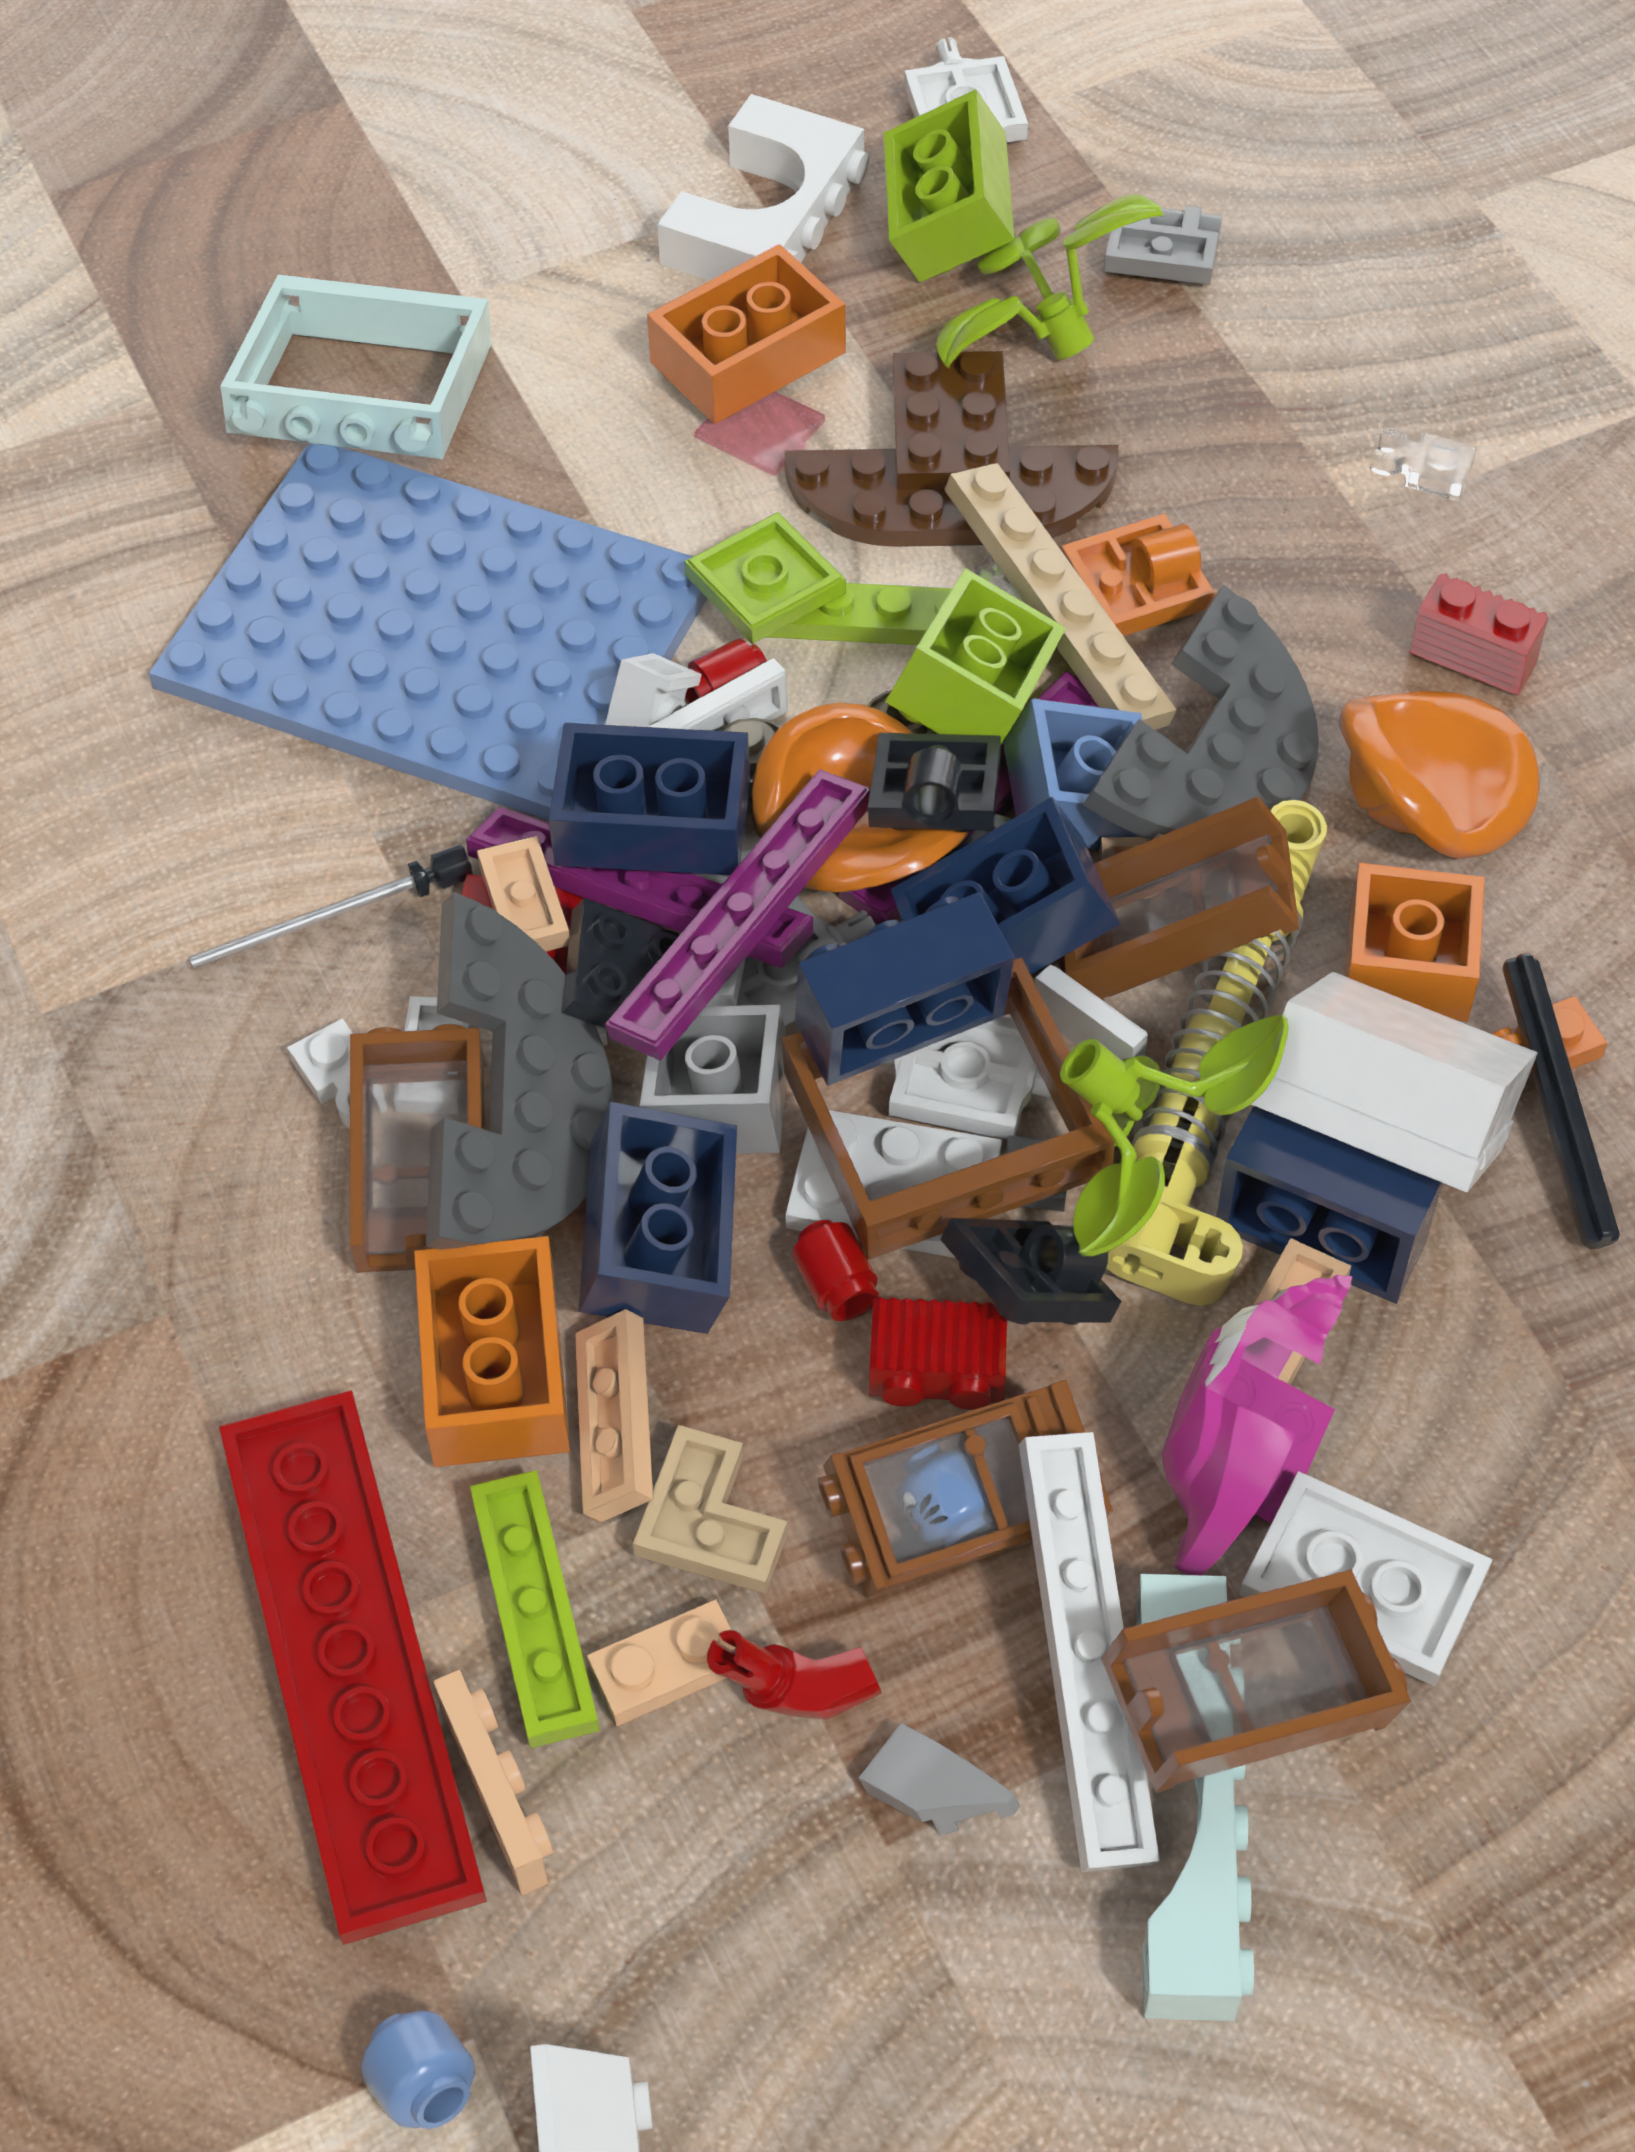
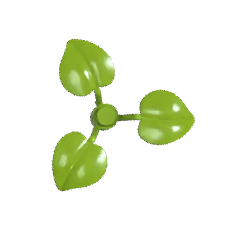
[936,194,1164,368]
[1060,1014,1289,1257]

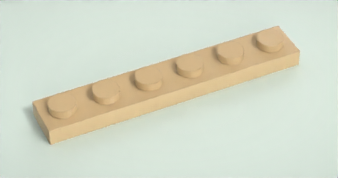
[945,463,1177,730]

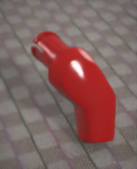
[707,1630,882,1720]

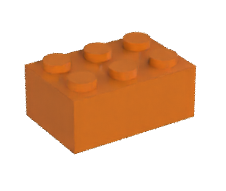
[647,244,846,425]
[414,1236,570,1467]

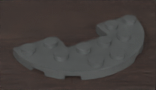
[1082,585,1319,840]
[426,892,614,1250]

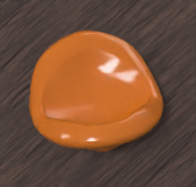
[1339,691,1540,859]
[752,703,969,892]

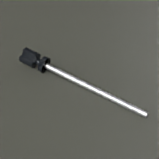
[189,845,474,968]

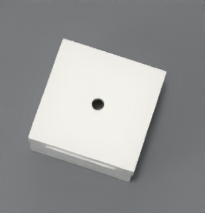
[1251,972,1538,1192]

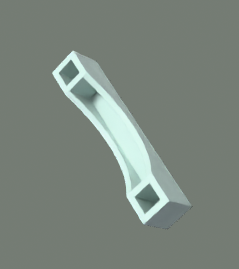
[1136,1574,1254,2021]

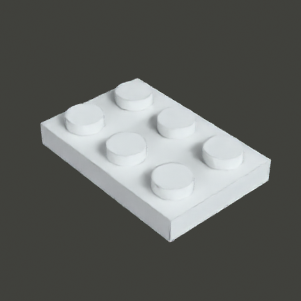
[786,1110,1002,1258]
[1239,1471,1493,1687]

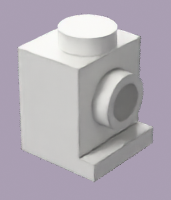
[605,653,702,727]

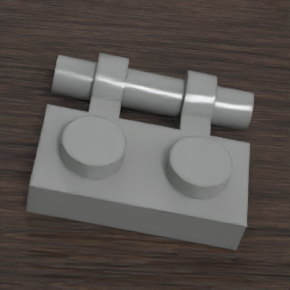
[1104,201,1222,285]

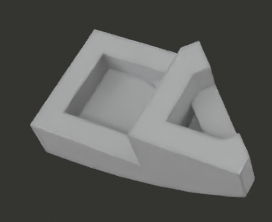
[859,1723,1020,1836]

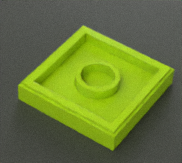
[684,512,846,644]

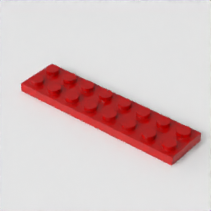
[219,1390,487,1945]

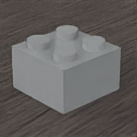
[640,1005,787,1154]

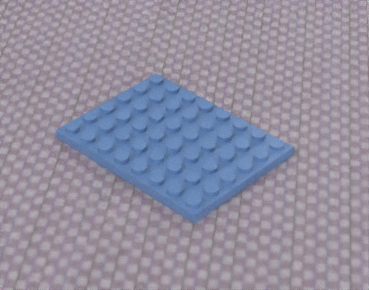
[149,443,707,821]

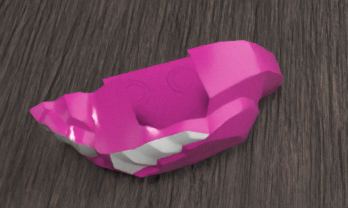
[1162,1275,1352,1575]

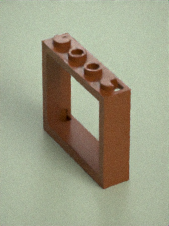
[782,958,1115,1260]

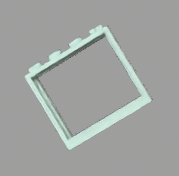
[220,275,491,459]

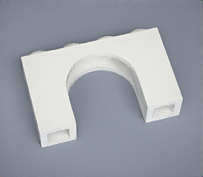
[657,94,869,281]

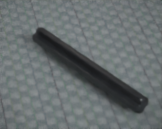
[1502,953,1620,1249]

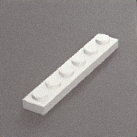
[1019,1432,1160,1873]

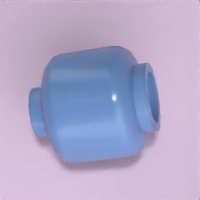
[361,2010,475,2129]

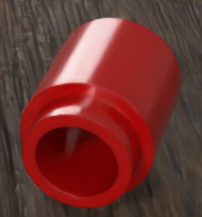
[685,638,767,705]
[791,1220,879,1321]

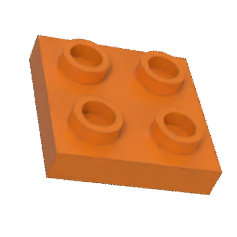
[1061,513,1215,636]

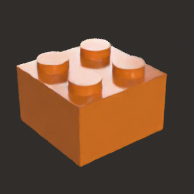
[1344,863,1485,1022]

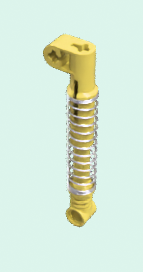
[1106,800,1327,1306]

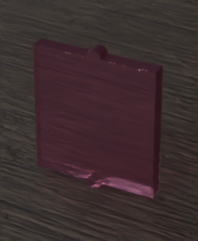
[694,392,825,476]

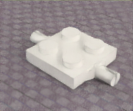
[904,37,1028,142]
[884,1016,1052,1140]

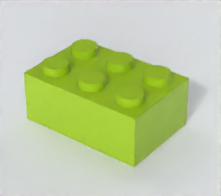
[884,89,1015,283]
[885,568,1066,744]

